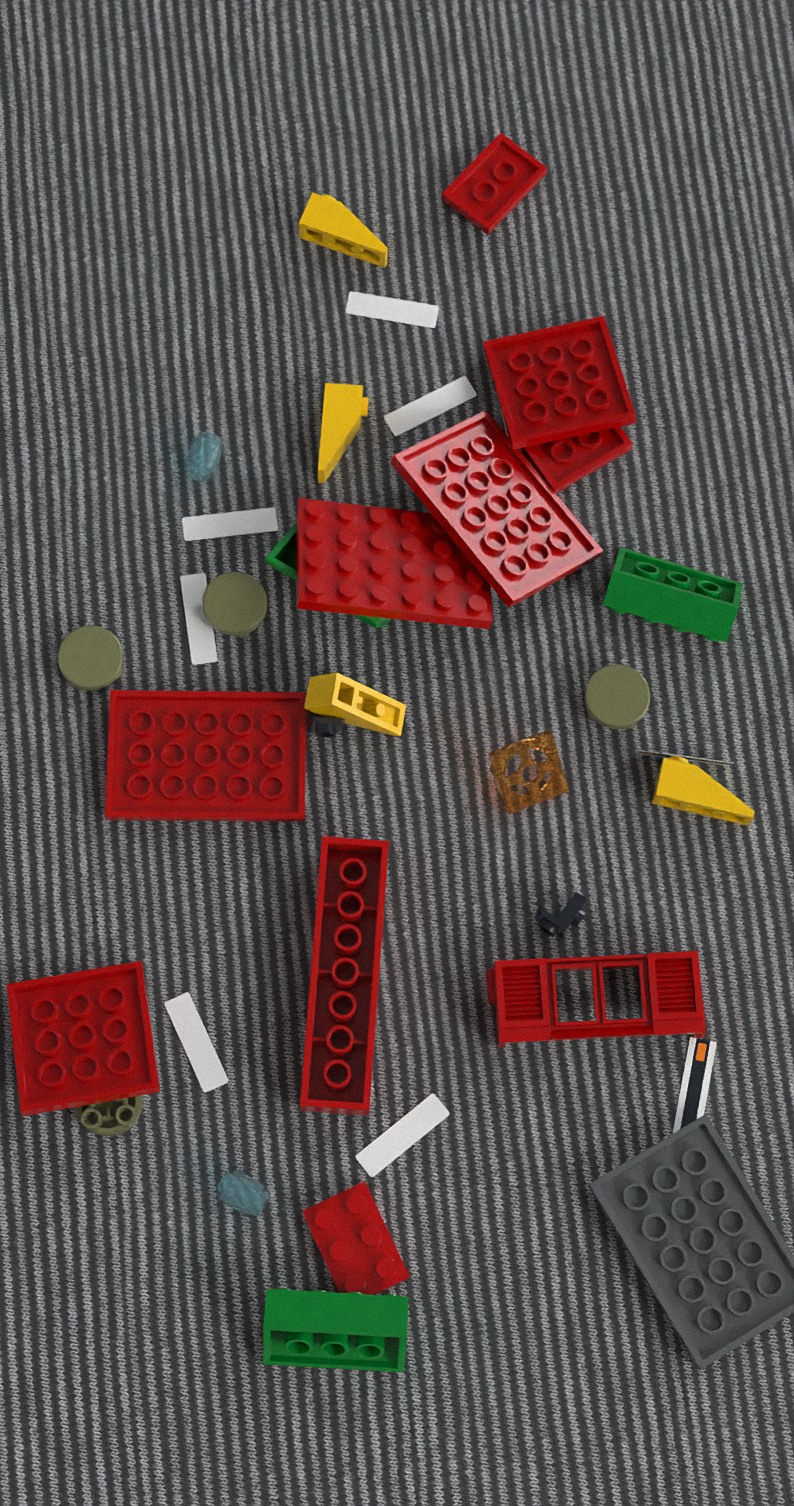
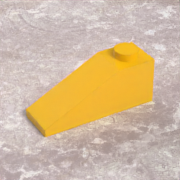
[299,192,388,268]
[318,383,369,483]
[304,673,406,736]
[652,756,755,826]

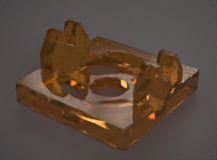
[488,730,569,814]

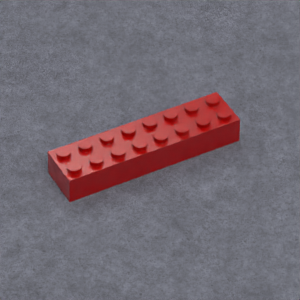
[300,836,389,1116]

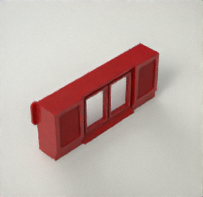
[486,951,706,1048]

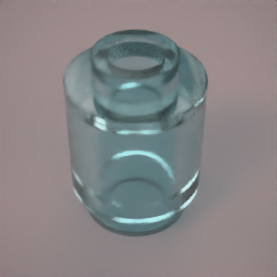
[184,432,223,481]
[217,1169,271,1218]

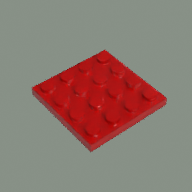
[483,316,636,450]
[7,961,160,1116]

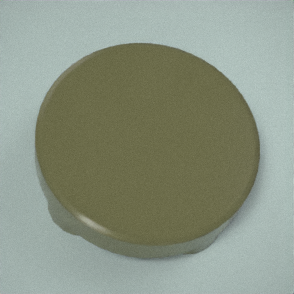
[202,572,267,638]
[58,626,124,692]
[584,664,650,729]
[74,1095,144,1137]

